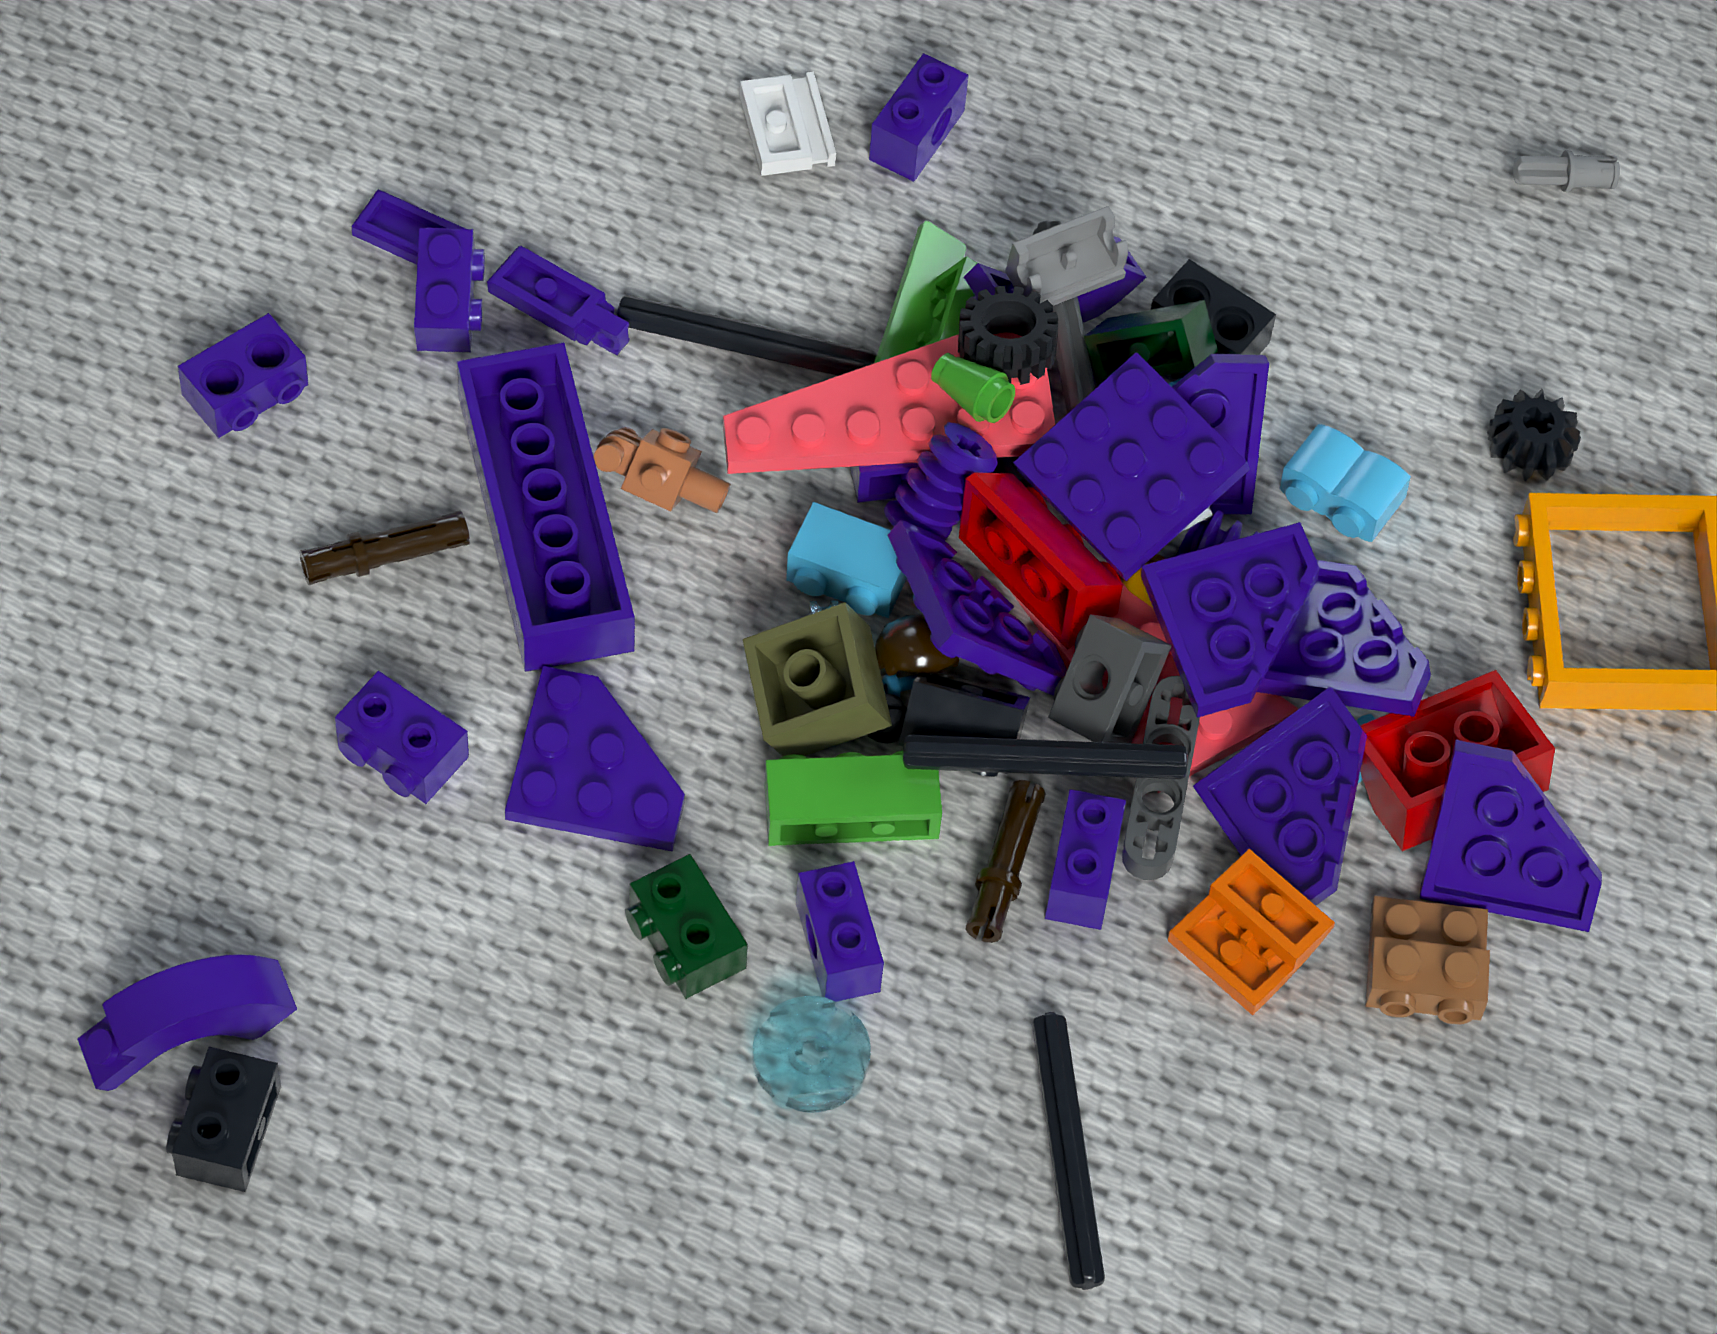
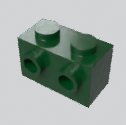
[1084,300,1218,386]
[625,854,748,999]

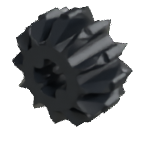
[1487,388,1581,482]

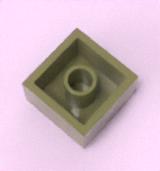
[742,602,892,756]

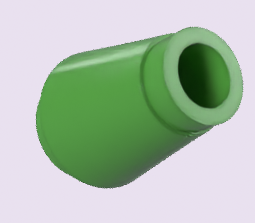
[931,353,1015,423]

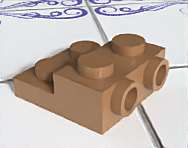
[1366,896,1490,1024]

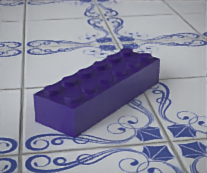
[457,342,635,672]

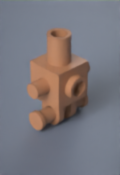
[594,427,731,513]

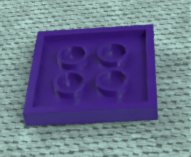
[1013,352,1250,581]

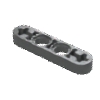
[1122,676,1200,880]

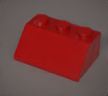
[959,472,1123,650]
[1360,670,1555,852]

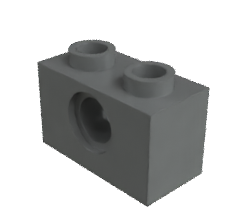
[1048,614,1172,743]

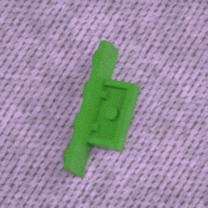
[875,221,978,363]

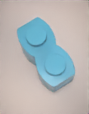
[1280,424,1411,542]

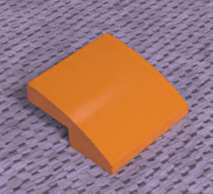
[1168,849,1335,1015]

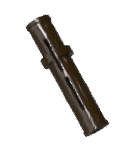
[299,510,470,585]
[965,780,1046,943]

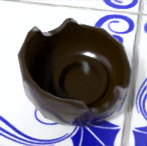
[875,615,960,676]

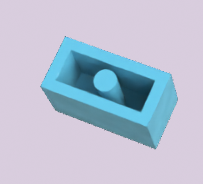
[786,502,907,618]

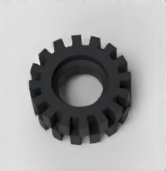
[958,286,1058,385]

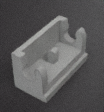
[1005,206,1128,306]

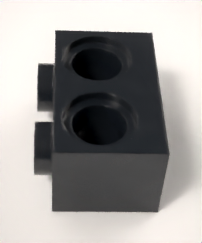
[1150,259,1276,355]

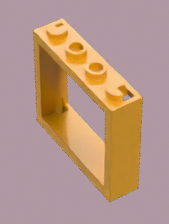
[1513,493,1717,711]

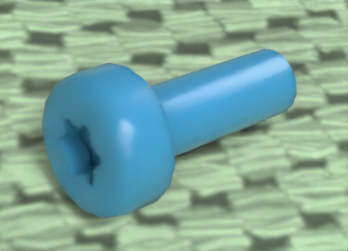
[882,674,918,698]

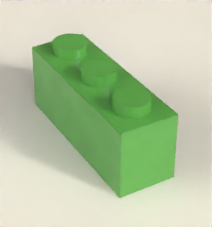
[764,750,942,846]

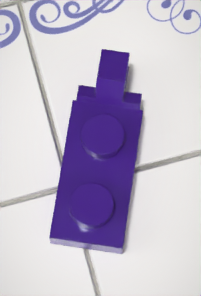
[487,246,630,355]

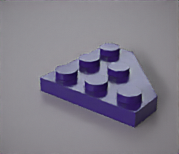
[1172,354,1269,514]
[887,520,1067,696]
[1141,522,1320,718]
[1257,560,1431,717]
[505,666,685,852]
[1193,686,1367,906]
[1420,740,1602,932]

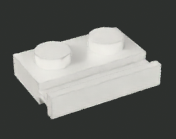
[739,71,836,176]

